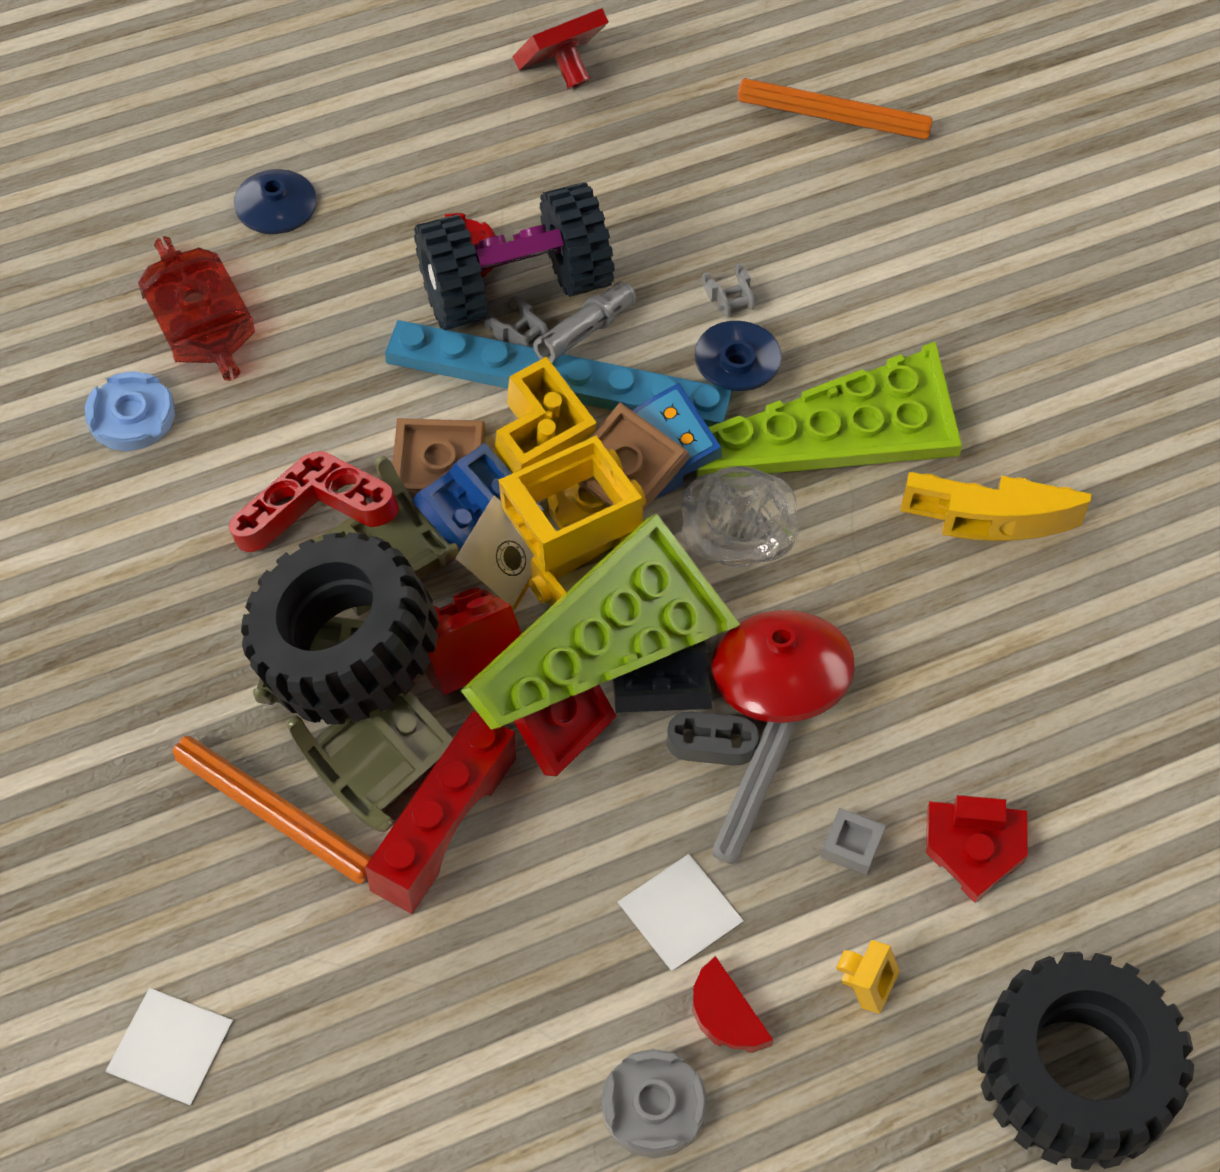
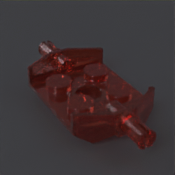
[138,236,255,381]

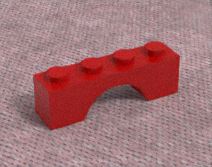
[365,710,516,914]

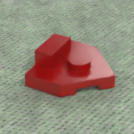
[926,795,1028,903]

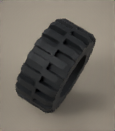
[241,532,439,725]
[977,951,1194,1170]

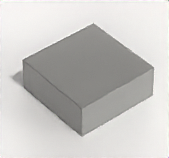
[821,808,886,875]

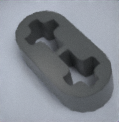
[666,711,759,766]

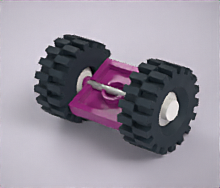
[414,182,615,330]

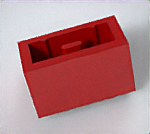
[425,588,522,695]

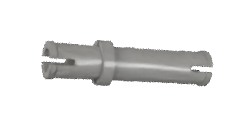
[533,281,636,363]

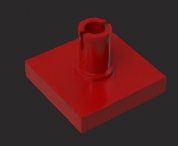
[512,8,609,89]
[514,684,617,777]

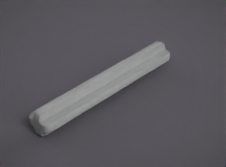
[712,722,797,864]

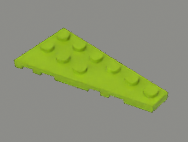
[461,514,740,730]

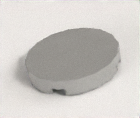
[601,1049,707,1159]

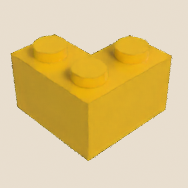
[494,356,597,473]

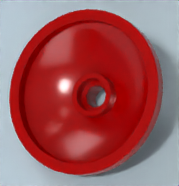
[712,610,854,723]

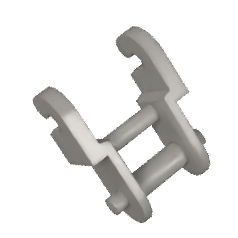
[702,263,757,317]
[484,296,548,347]

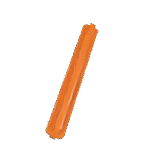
[738,78,932,140]
[172,736,371,884]

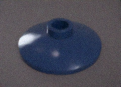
[234,169,317,234]
[695,321,781,391]

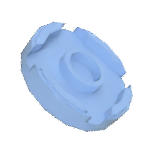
[85,371,175,451]

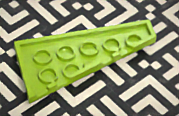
[696,341,962,480]

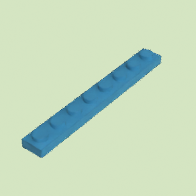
[385,320,732,427]

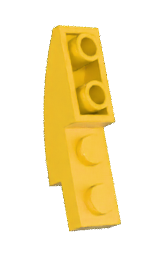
[900,472,1092,541]

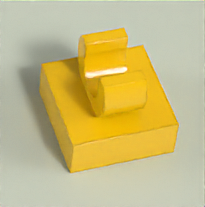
[836,940,900,1014]

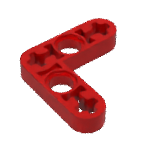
[228,451,399,552]

